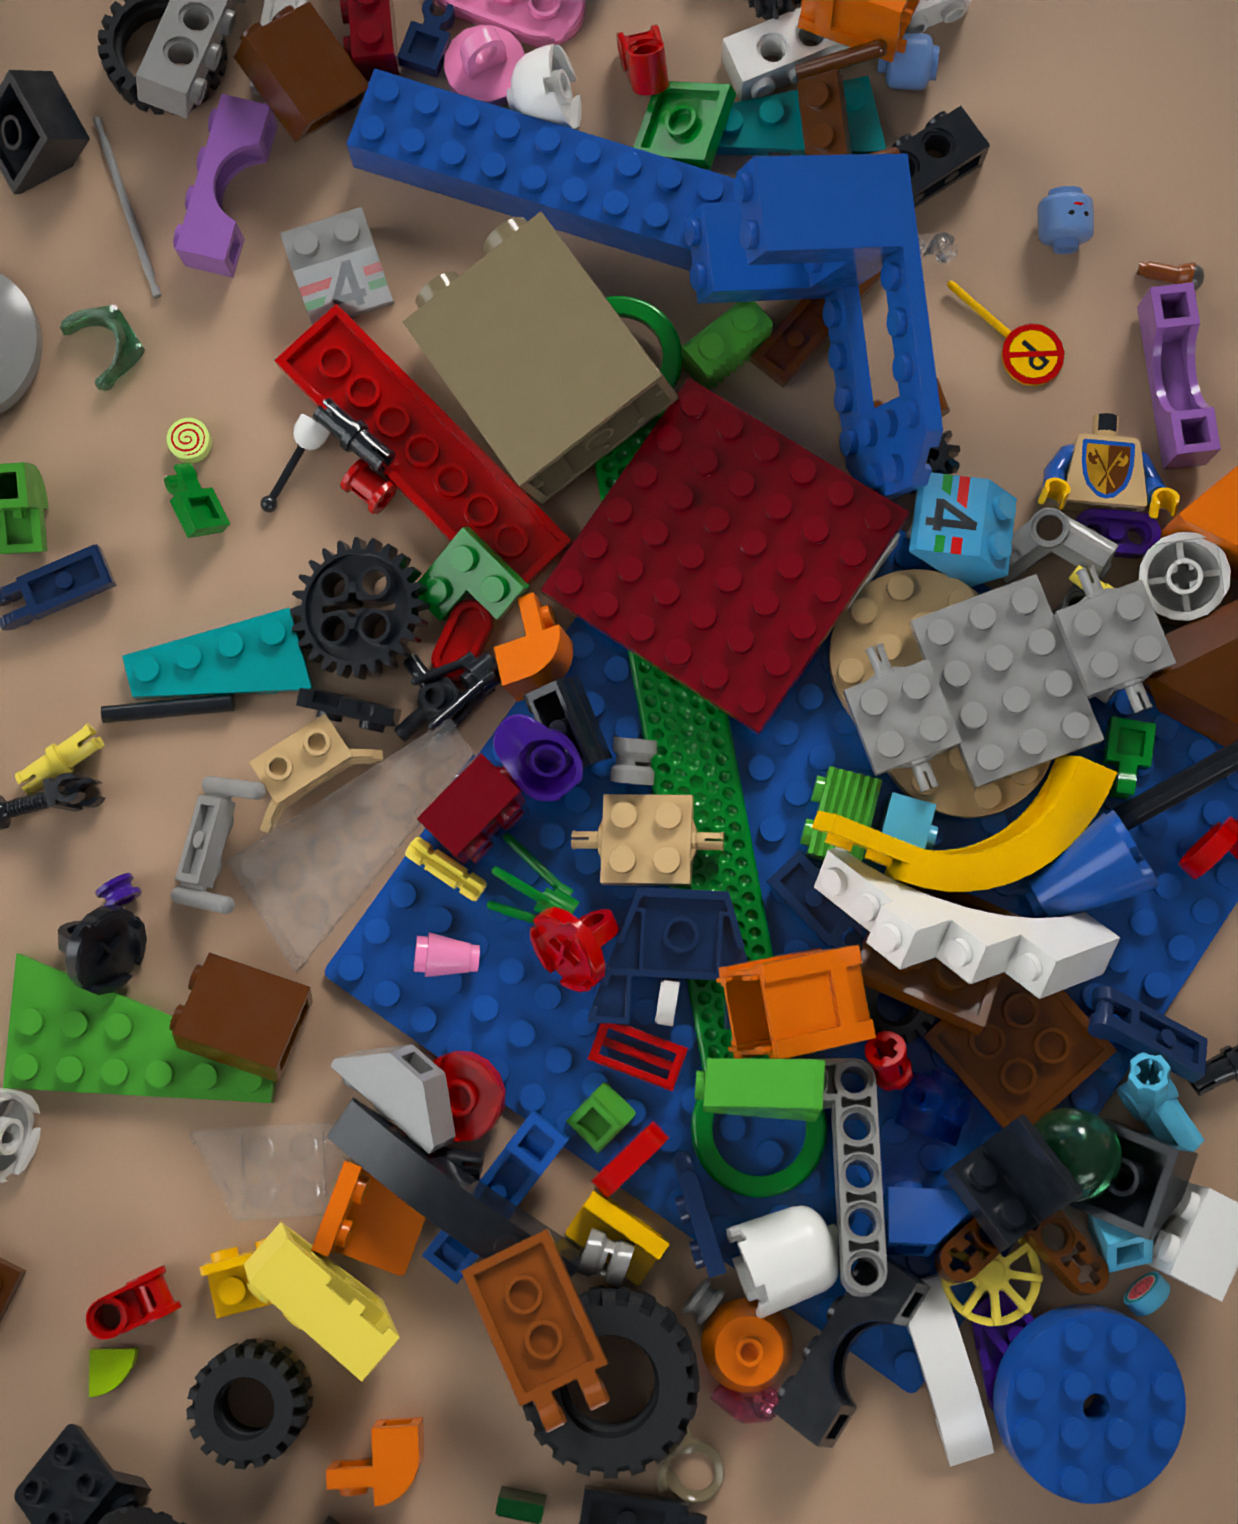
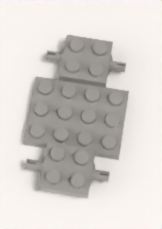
[843,565,1176,793]

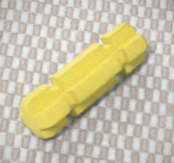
[405,837,487,901]

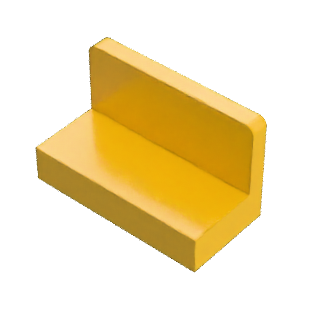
[565,1188,670,1285]

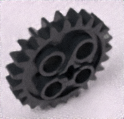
[290,537,430,680]

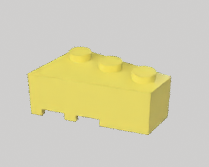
[244,1222,400,1382]

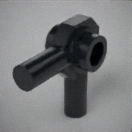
[394,654,462,742]

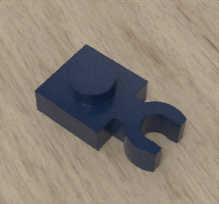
[397,0,455,78]

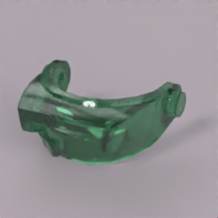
[60,305,145,391]

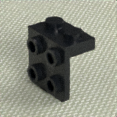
[14,1424,152,1524]

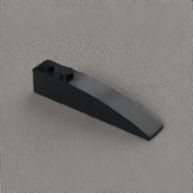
[326,1098,580,1278]

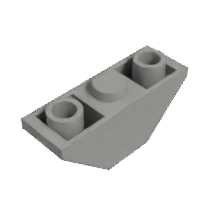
[330,1044,456,1154]

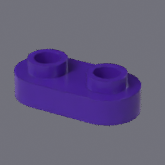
[1075,508,1161,559]

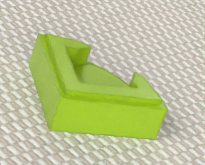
[88,1346,139,1397]

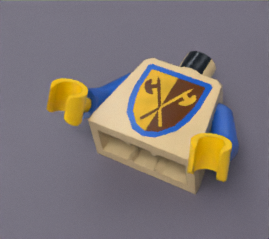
[1038,413,1180,518]

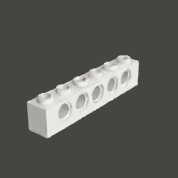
[721,0,971,101]

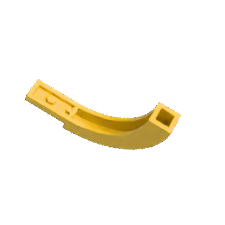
[812,755,1117,892]

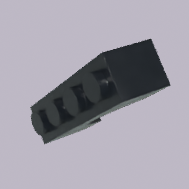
[773,1255,931,1448]

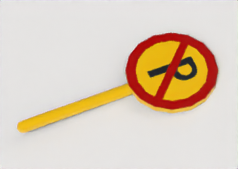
[947,280,1065,386]

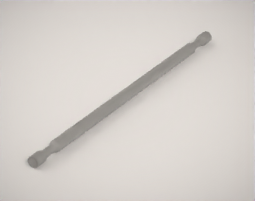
[93,117,162,298]

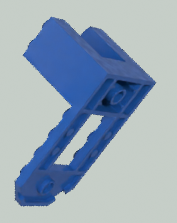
[684,154,943,500]

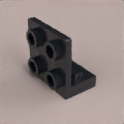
[942,1114,1083,1253]

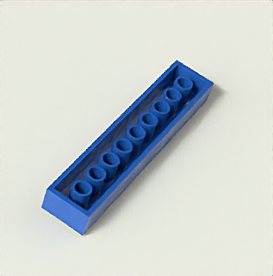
[346,68,737,271]

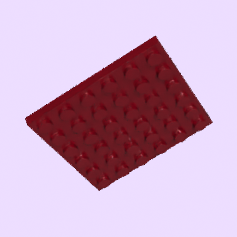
[540,378,909,735]

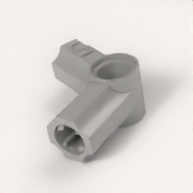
[1002,508,1119,584]

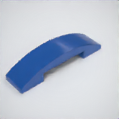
[421,1110,569,1284]

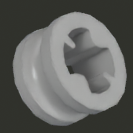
[682,1277,725,1325]

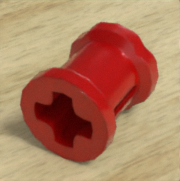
[340,459,398,515]
[864,1031,913,1091]

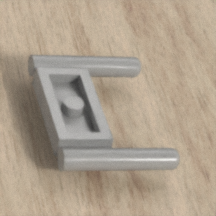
[171,776,266,914]

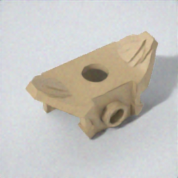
[249,714,383,835]

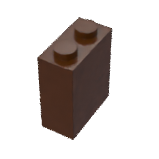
[233,1,369,143]
[170,952,313,1083]

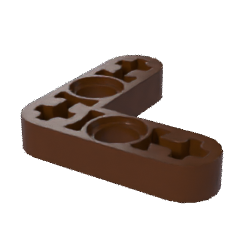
[934,1210,1109,1296]

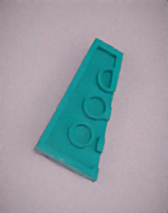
[715,75,886,156]
[122,607,313,700]

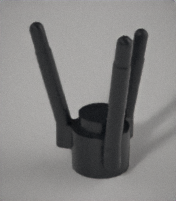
[411,651,501,743]

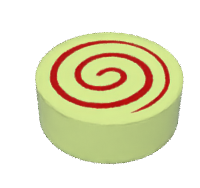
[166,418,212,463]

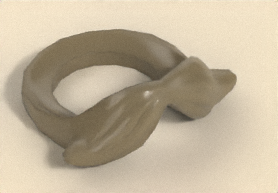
[656,1427,725,1504]

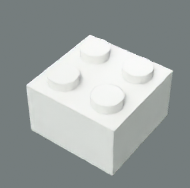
[1147,1183,1238,1301]

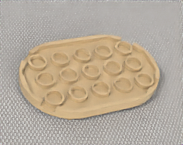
[828,569,1051,819]

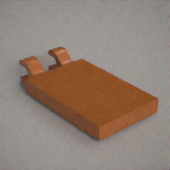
[461,1229,610,1433]

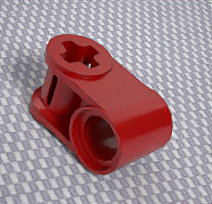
[616,24,669,96]
[85,1265,182,1340]

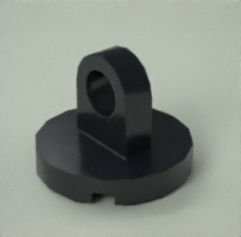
[58,904,147,995]

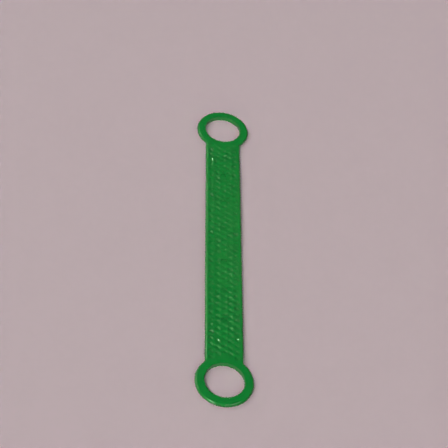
[594,296,827,1198]

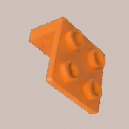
[311,1158,426,1276]

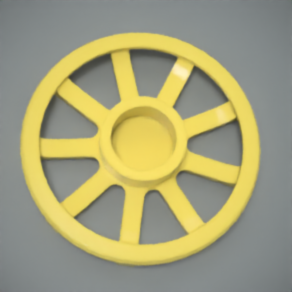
[940,1225,1043,1326]

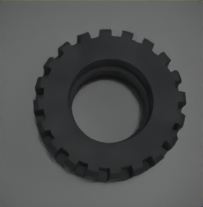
[522,1285,700,1479]

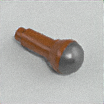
[1137,261,1204,291]

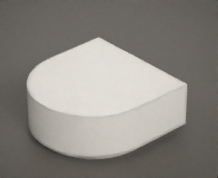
[655,978,680,1027]

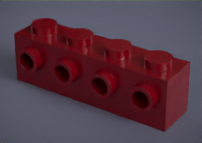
[340,0,400,82]

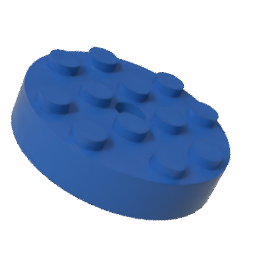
[993,1304,1186,1504]

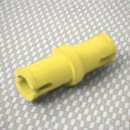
[15,723,105,795]

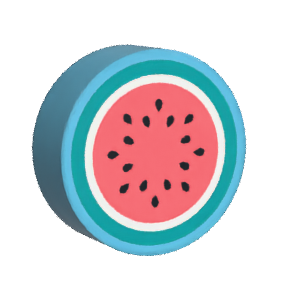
[1123,1271,1170,1317]

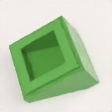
[566,1082,636,1153]

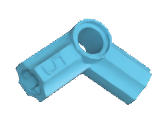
[1116,1052,1205,1151]

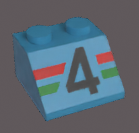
[909,473,1017,587]

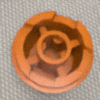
[701,1298,793,1393]

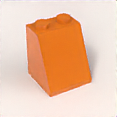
[1160,466,1238,580]

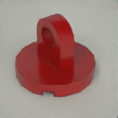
[530,907,619,992]

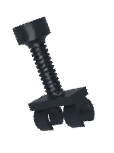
[0,773,106,830]

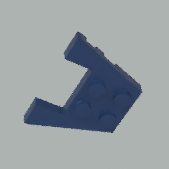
[588,887,748,1029]

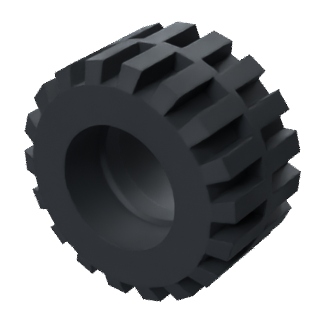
[186,1339,313,1469]

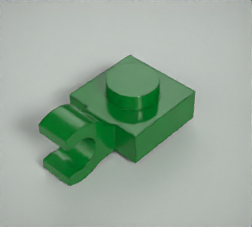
[164,462,230,538]
[1102,716,1156,800]

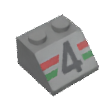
[280,207,394,325]

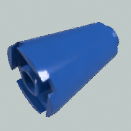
[1025,809,1160,918]

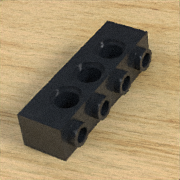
[892,106,990,208]

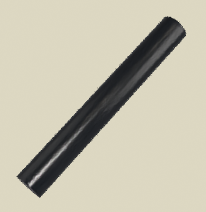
[101,694,235,723]

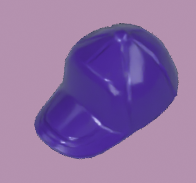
[493,714,583,801]

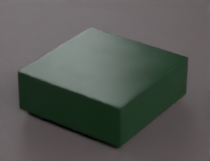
[495,1486,547,1524]

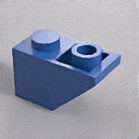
[883,1181,972,1257]

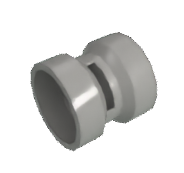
[609,737,658,785]
[576,1227,635,1288]

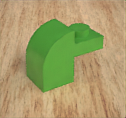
[0,462,49,554]

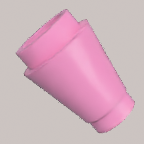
[414,932,480,977]

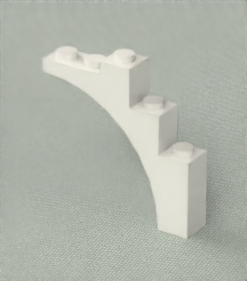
[814,847,1120,999]

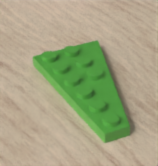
[3,953,276,1103]

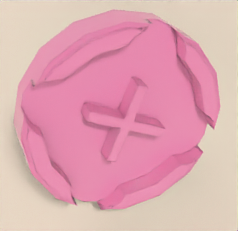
[444,25,525,106]

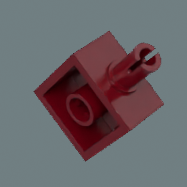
[416,753,526,865]

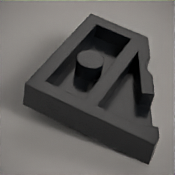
[296,688,402,733]

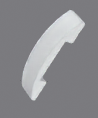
[907,1273,994,1467]

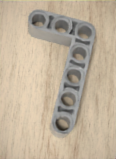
[817,1058,887,1297]

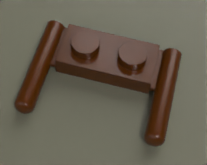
[795,39,901,155]

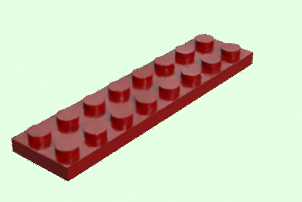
[274,303,572,585]

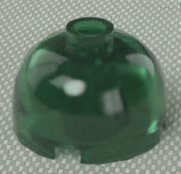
[1032,1107,1122,1202]

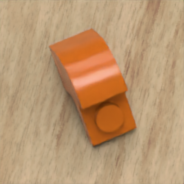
[493,592,574,702]
[326,1417,424,1507]

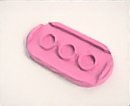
[434,0,586,47]

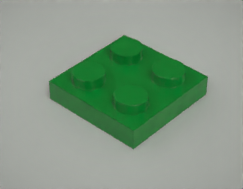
[633,81,736,169]

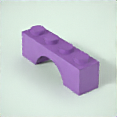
[173,94,278,278]
[1137,282,1221,470]

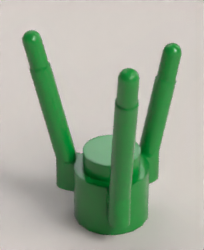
[487,833,580,925]

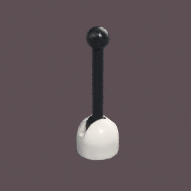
[260,414,330,513]

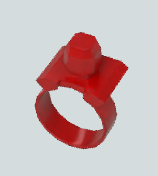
[1178,816,1238,879]

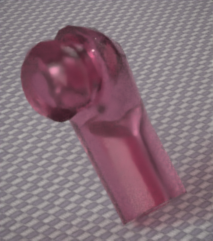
[710,1384,780,1424]

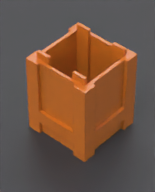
[798,0,928,63]
[716,945,876,1059]

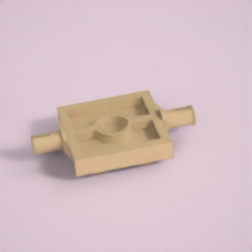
[571,794,724,887]

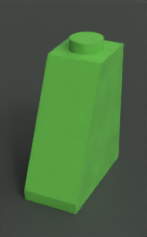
[695,1058,825,1122]

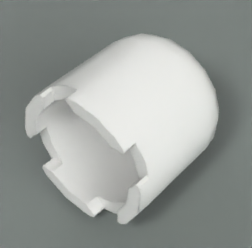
[726,1206,839,1318]

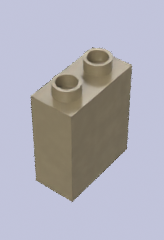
[402,211,679,504]

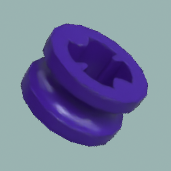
[95,873,142,907]

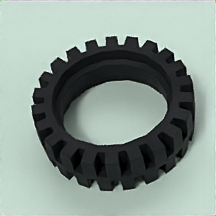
[97,0,227,115]

